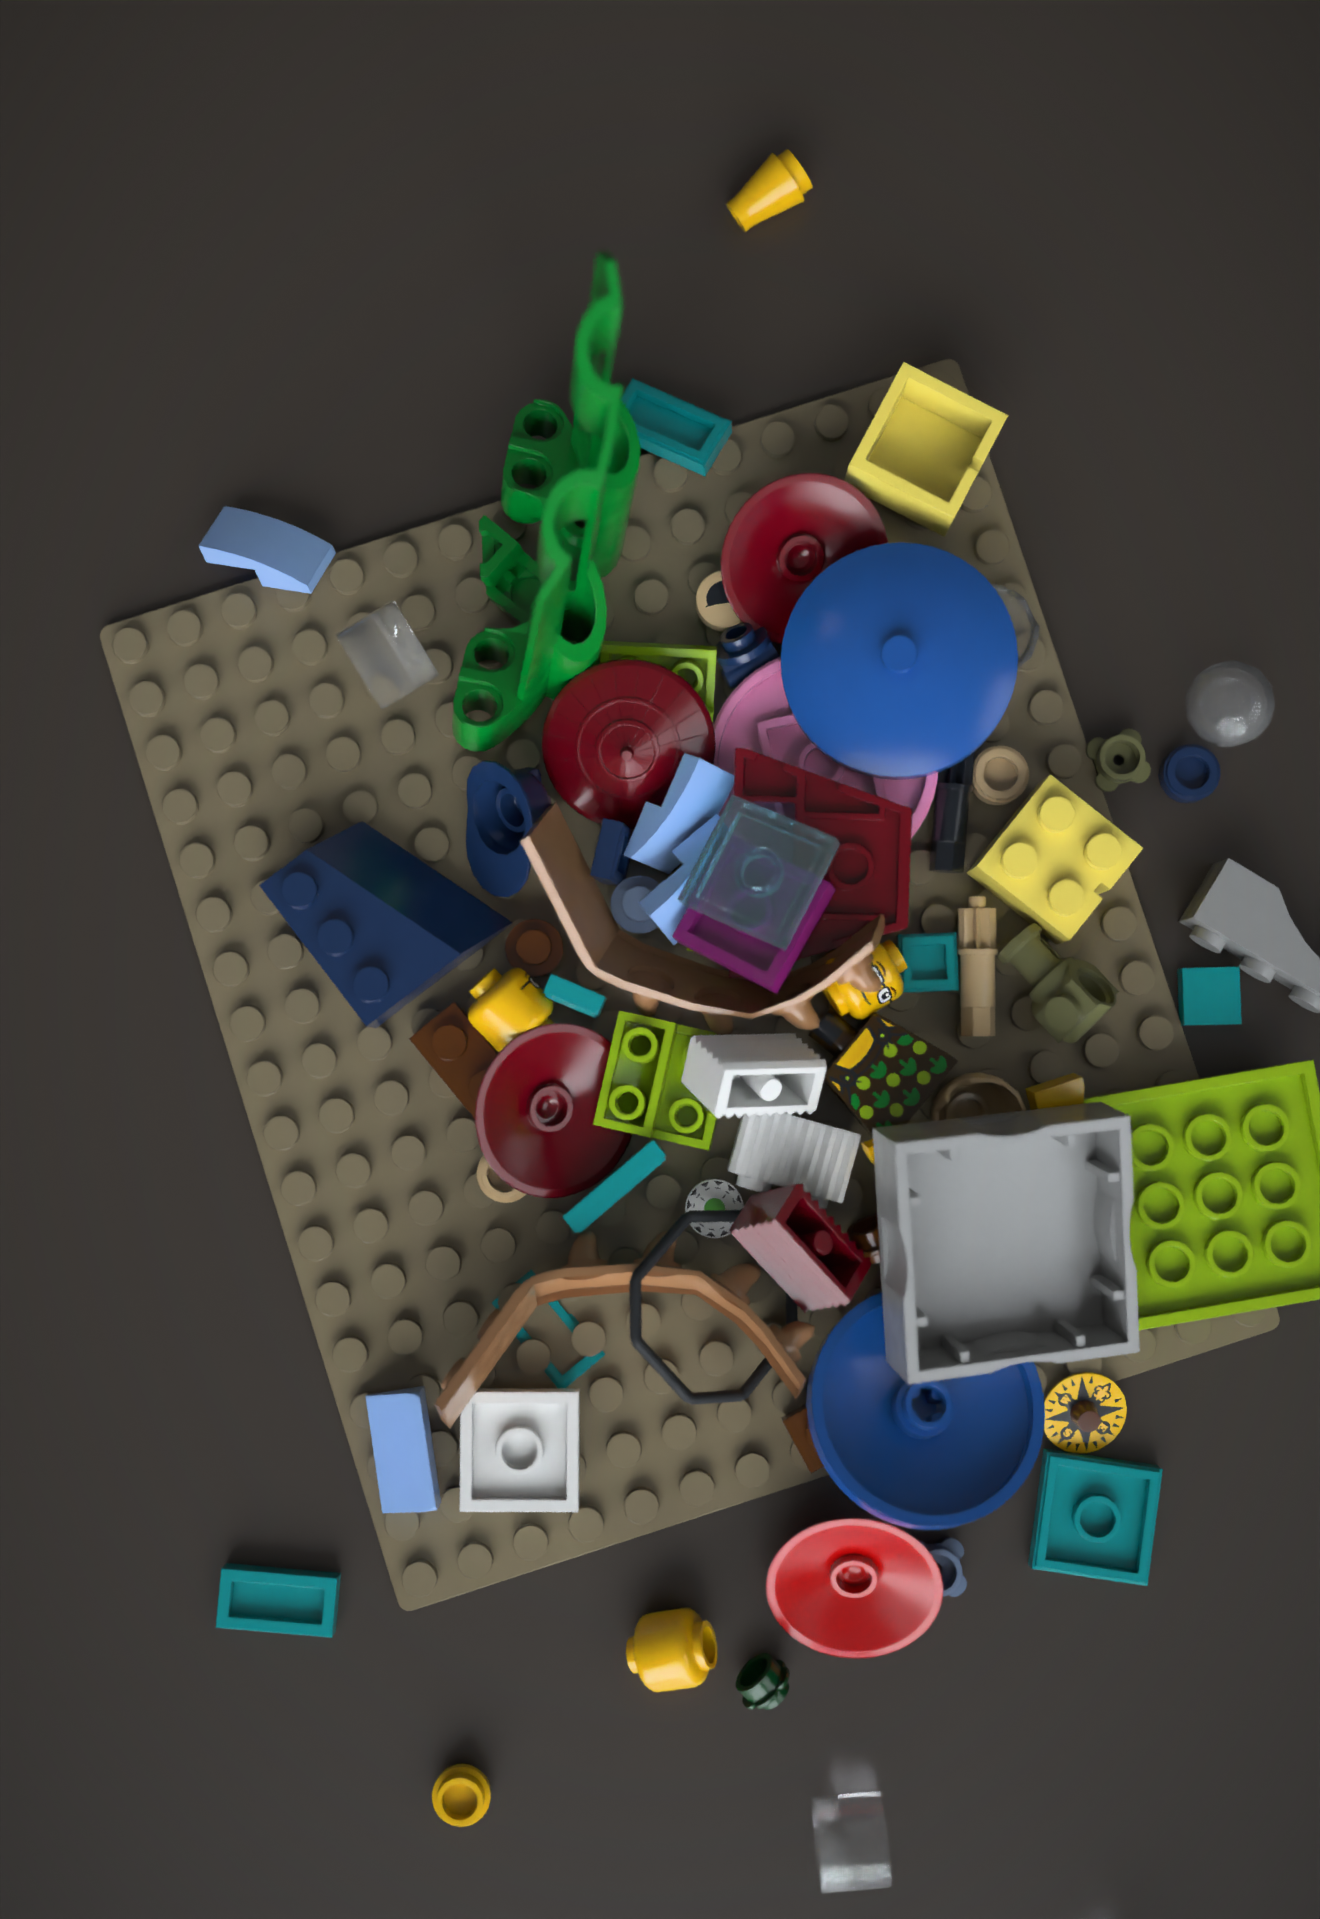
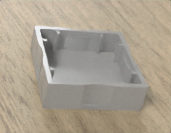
[873,1102,1140,1384]

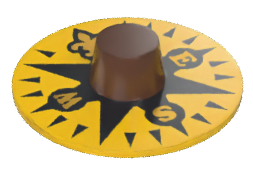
[1044,1372,1127,1454]

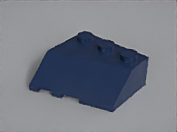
[259,821,513,1028]

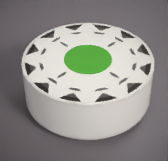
[685,1178,744,1238]

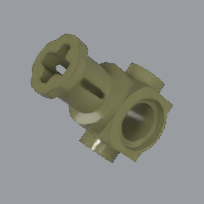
[998,922,1119,1043]

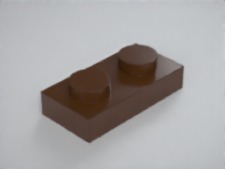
[409,1002,498,1119]

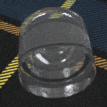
[336,600,439,710]
[811,1791,891,1894]

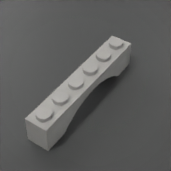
[1179,858,1320,1013]

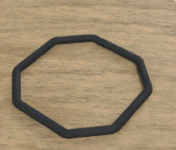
[629,1210,798,1405]

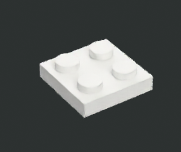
[460,1388,580,1512]

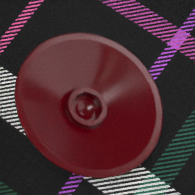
[721,473,888,645]
[542,659,716,829]
[475,1023,632,1198]

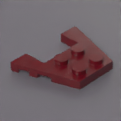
[729,748,912,978]

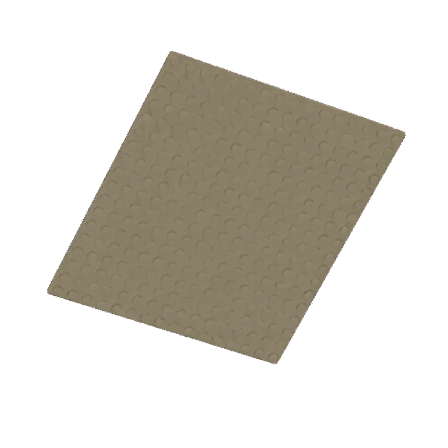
[100,359,1280,1611]

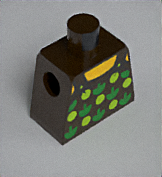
[808,1008,958,1138]

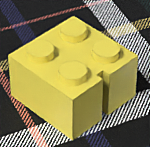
[844,362,1008,537]
[967,774,1143,945]

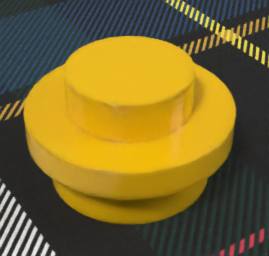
[432,1764,491,1827]

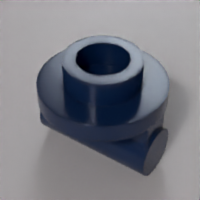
[716,623,780,690]

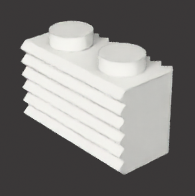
[681,1033,827,1119]
[727,1112,861,1209]

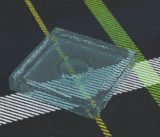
[677,795,840,951]

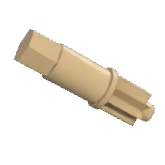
[957,896,998,1036]

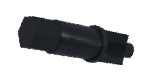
[929,751,975,874]

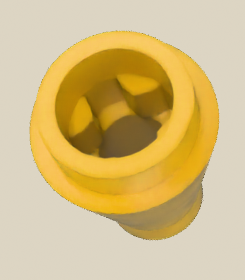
[726,149,813,232]

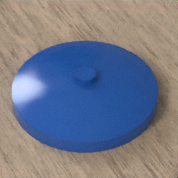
[781,542,1018,780]
[806,1292,1045,1530]

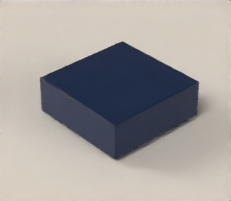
[590,818,633,887]

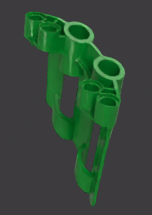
[452,250,640,752]

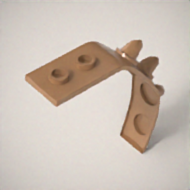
[521,802,885,1035]
[434,1231,815,1428]

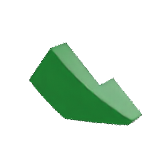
[479,515,543,625]

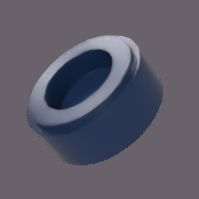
[1159,744,1220,803]

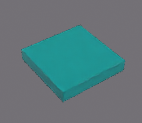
[1028,1448,1163,1586]

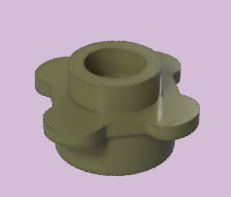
[1086,728,1151,792]

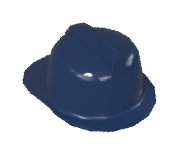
[466,761,552,897]

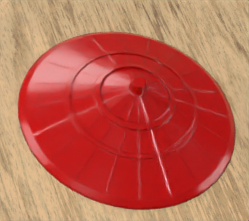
[766,1518,943,1659]

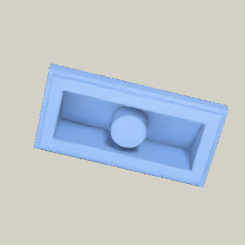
[365,1386,441,1513]

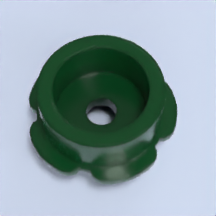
[735,1653,790,1710]

